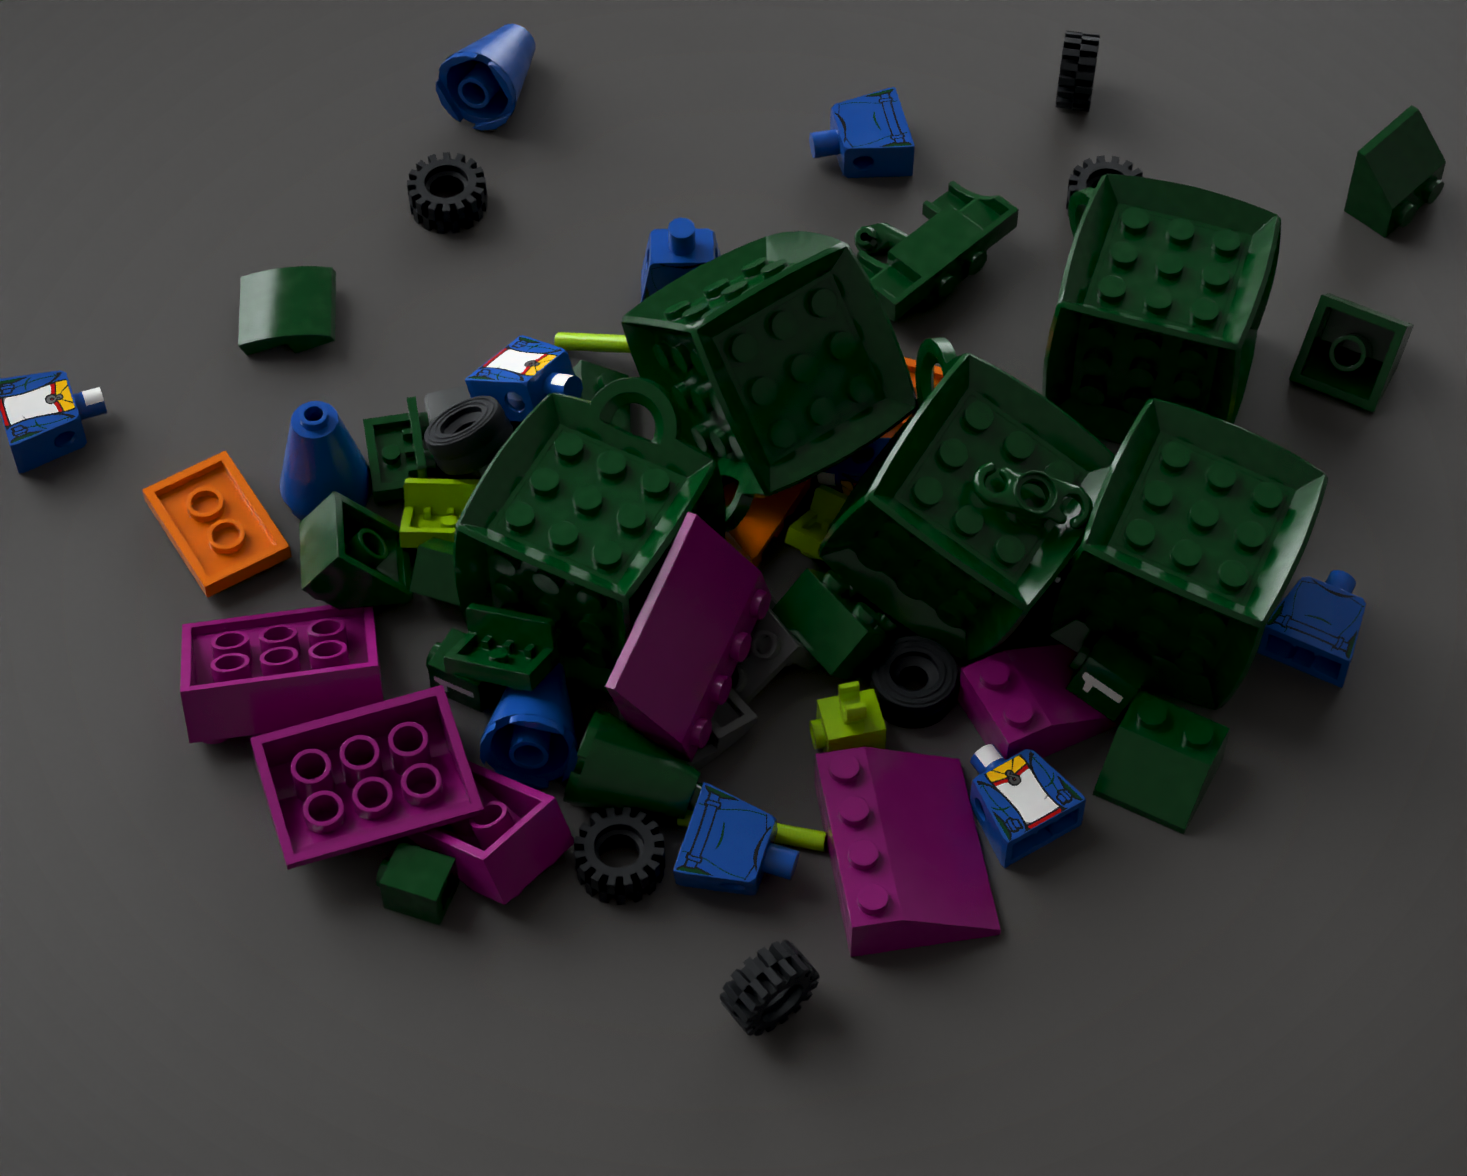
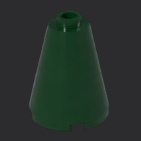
[563,709,703,819]

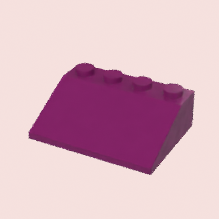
[605,512,771,762]
[180,605,384,744]
[250,685,484,870]
[814,747,1001,957]

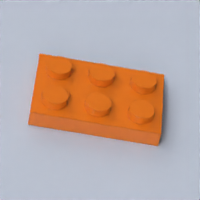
[142,450,292,598]

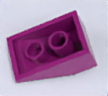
[958,644,1129,760]
[408,761,574,905]

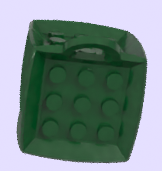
[1042,174,1281,444]
[621,231,917,532]
[818,337,1115,662]
[453,377,726,701]
[1045,398,1328,710]

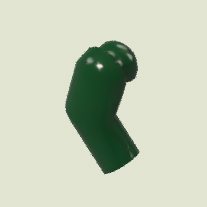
[854,223,909,255]

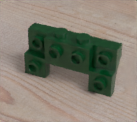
[857,181,1019,322]

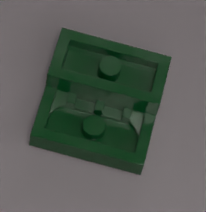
[238,266,336,356]

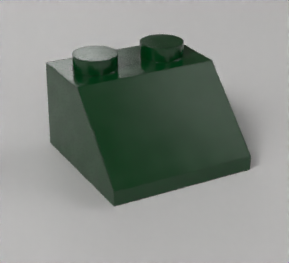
[1344,105,1446,238]
[1289,293,1414,412]
[299,491,413,610]
[1093,689,1230,835]

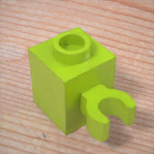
[809,681,886,752]

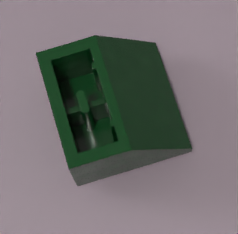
[772,568,905,681]

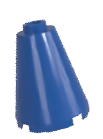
[436,24,536,131]
[280,401,372,520]
[480,662,579,789]

